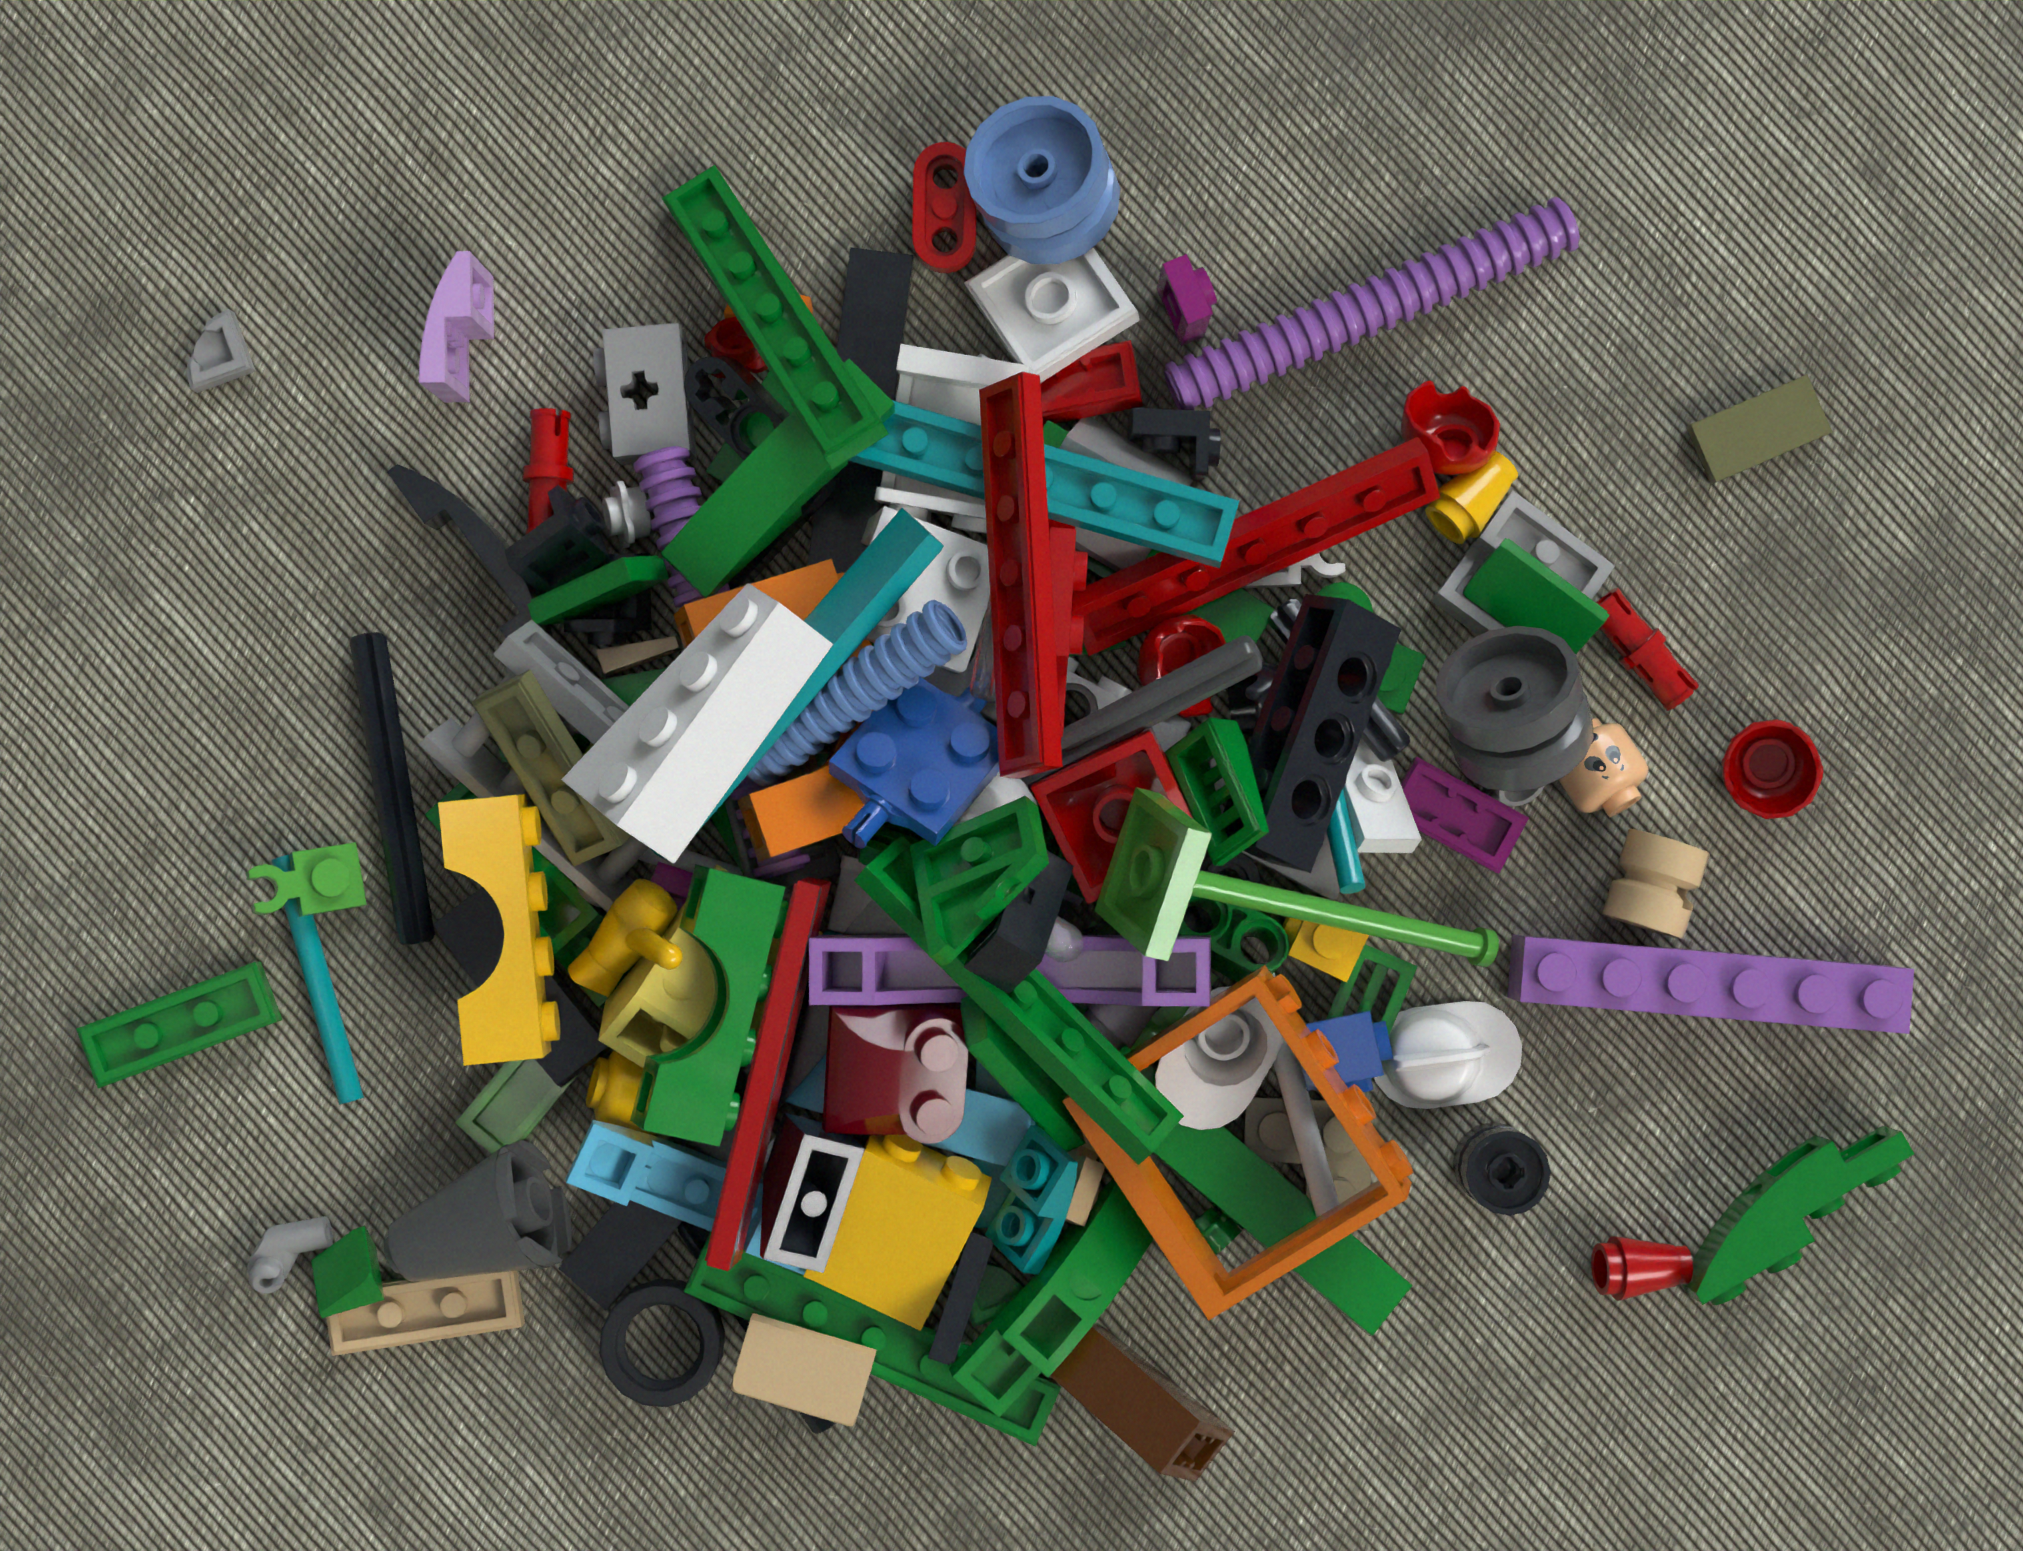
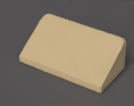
[731,1313,877,1426]

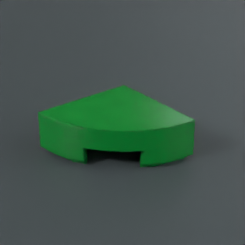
[952,1262,1025,1327]

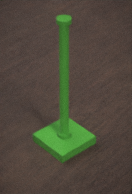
[1094,787,1499,967]

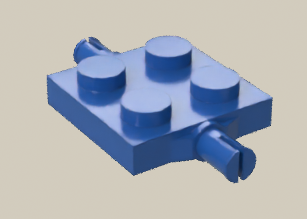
[829,671,999,848]

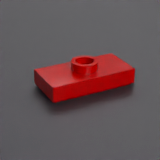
[1040,340,1143,426]

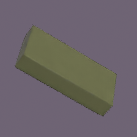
[1686,374,1832,485]

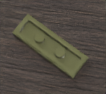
[472,670,632,867]

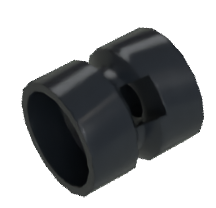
[1453,1122,1551,1216]

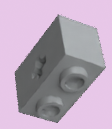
[593,323,697,465]

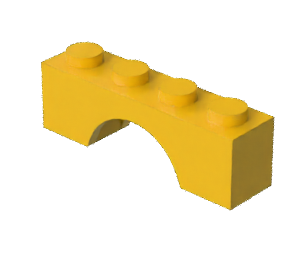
[438,794,560,1066]

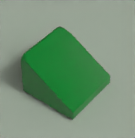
[311,1225,385,1318]

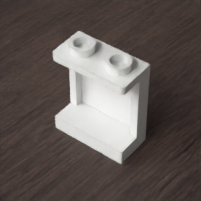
[874,344,1033,534]

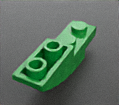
[1682,1126,1914,1305]
[949,1178,1154,1418]

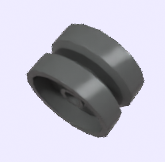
[1436,626,1594,792]

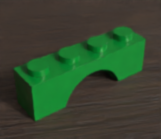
[630,864,789,1147]

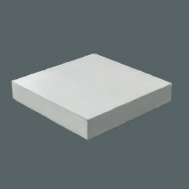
[964,248,1140,383]

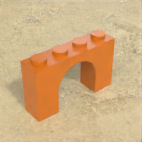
[673,559,874,862]

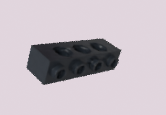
[1223,594,1402,873]

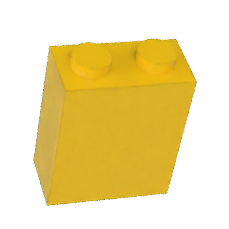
[804,1135,992,1331]

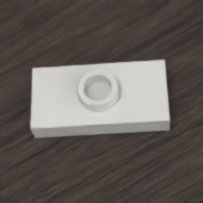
[1343,738,1422,853]

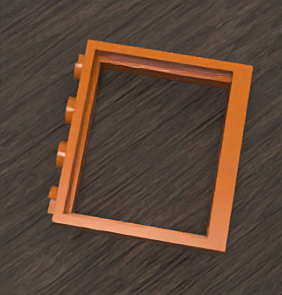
[1062,965,1413,1320]

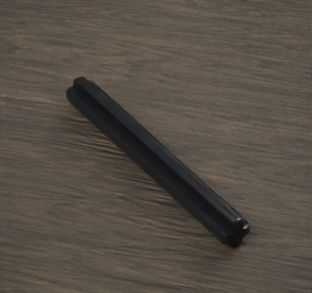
[349,632,435,945]

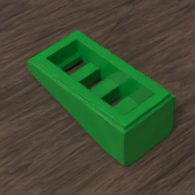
[1164,717,1269,866]

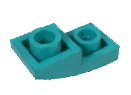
[985,1125,1078,1275]

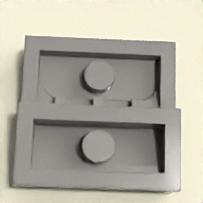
[1431,491,1615,636]

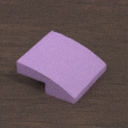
[419,251,494,403]

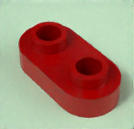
[912,142,977,273]

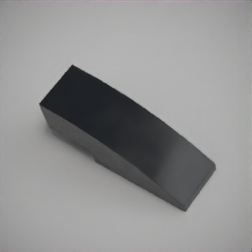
[433,887,612,1087]

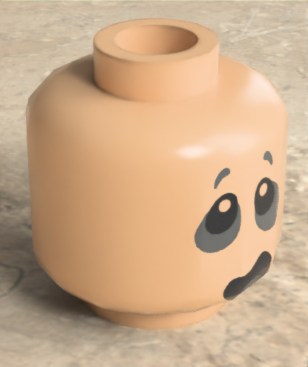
[1558,718,1649,817]

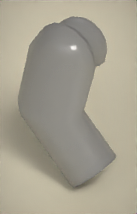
[247,1216,333,1294]

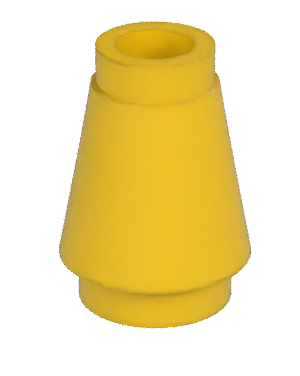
[1425,451,1518,544]

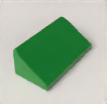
[1463,538,1609,654]

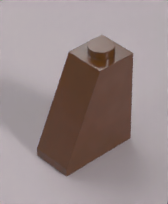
[1050,1324,1235,1482]

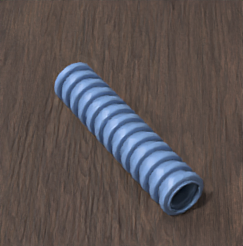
[747,600,967,787]

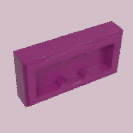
[1400,757,1529,874]

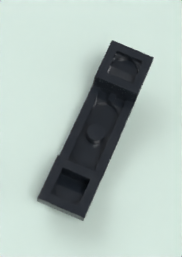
[387,464,553,638]

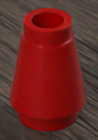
[1591,1236,1693,1301]

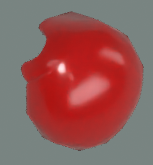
[1401,380,1501,475]
[1137,614,1226,718]
[1721,719,1823,819]

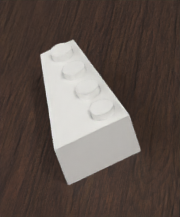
[561,583,833,864]

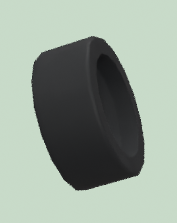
[599,1278,725,1407]

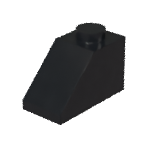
[760,1113,865,1273]

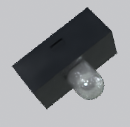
[964,850,1084,994]

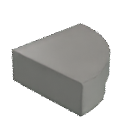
[187,309,256,393]

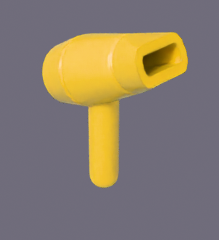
[568,879,683,997]

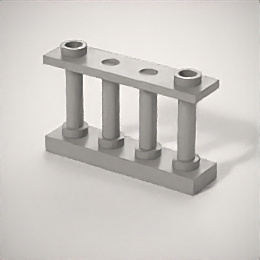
[419,620,649,912]

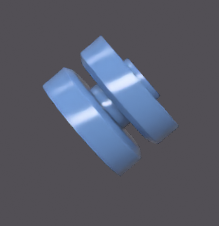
[964,96,1120,264]

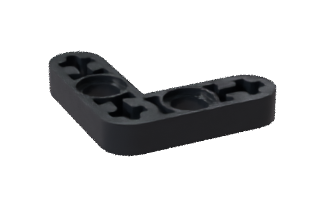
[684,355,837,590]

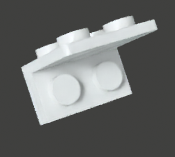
[861,506,990,673]

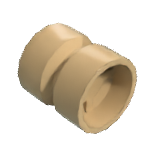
[1602,829,1710,940]

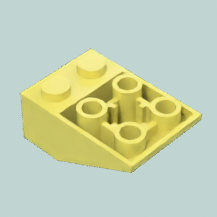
[598,864,823,1068]

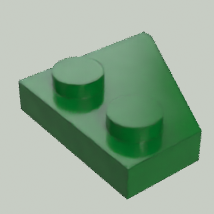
[909,796,1049,966]

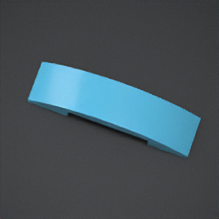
[565,1120,806,1275]

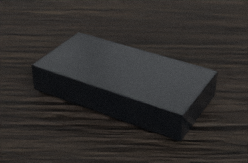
[928,1232,994,1365]

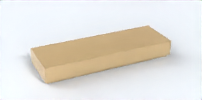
[326,1271,525,1356]

